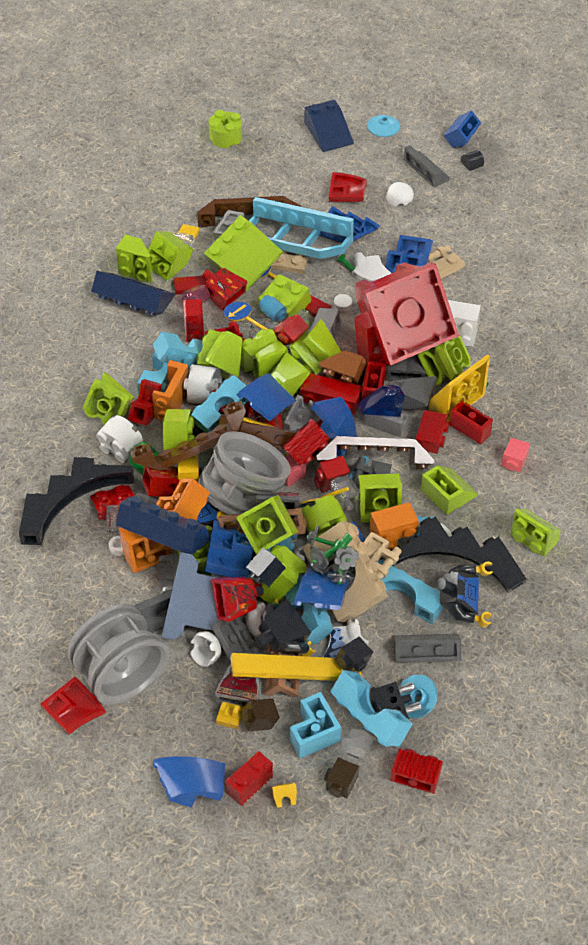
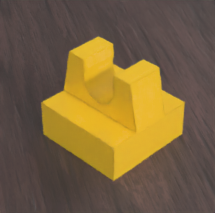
[216,702,244,729]
[271,782,297,807]

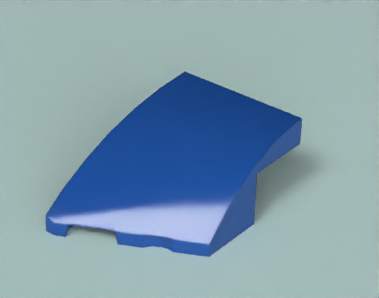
[320,206,380,243]
[385,235,433,273]
[236,373,296,421]
[311,397,357,457]
[205,520,254,578]
[294,566,350,610]
[153,756,225,807]

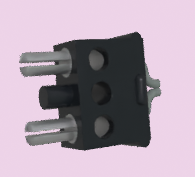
[370,681,422,719]

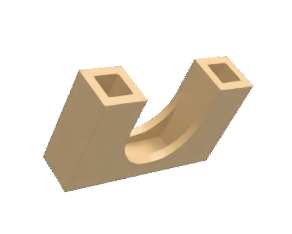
[302,521,388,622]

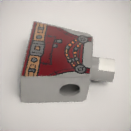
[215,665,260,707]

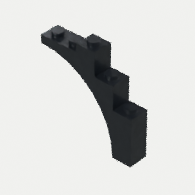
[19,457,134,545]
[390,516,527,593]

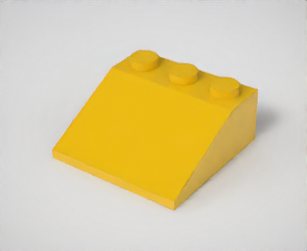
[429,354,490,422]

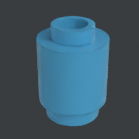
[259,295,287,322]

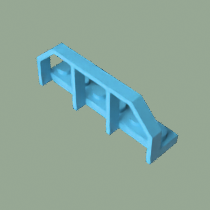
[249,197,354,259]

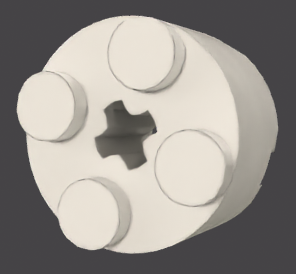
[184,364,222,404]
[96,415,143,463]

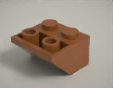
[319,350,367,386]

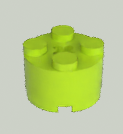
[209,110,242,148]
[302,495,348,537]

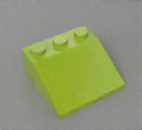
[204,215,283,291]

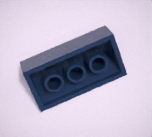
[91,271,175,316]
[116,496,210,555]

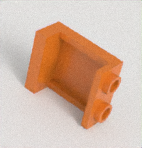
[152,360,189,421]

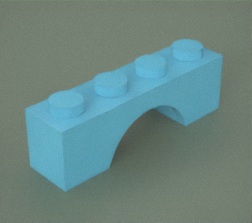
[377,559,445,624]
[330,670,413,747]

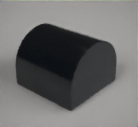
[460,150,484,171]

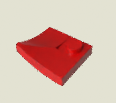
[329,172,367,202]
[40,676,106,735]

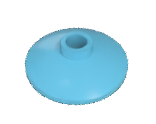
[367,115,400,137]
[400,675,438,719]

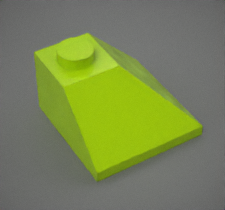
[270,351,311,397]

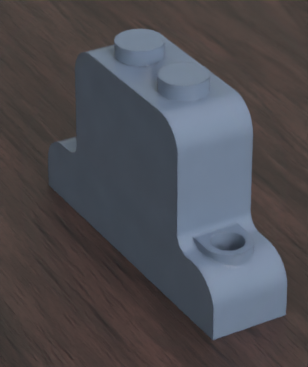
[162,552,221,639]

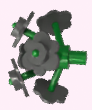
[307,526,359,584]

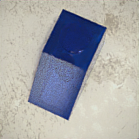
[358,385,405,417]

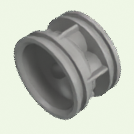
[198,431,291,515]
[67,604,170,705]

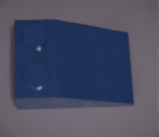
[304,99,354,152]

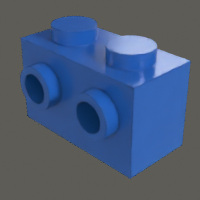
[444,110,481,148]

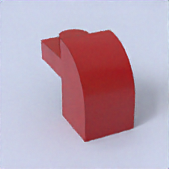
[128,379,162,426]

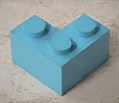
[290,692,341,759]

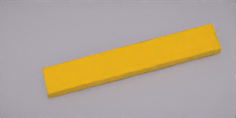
[230,653,362,681]

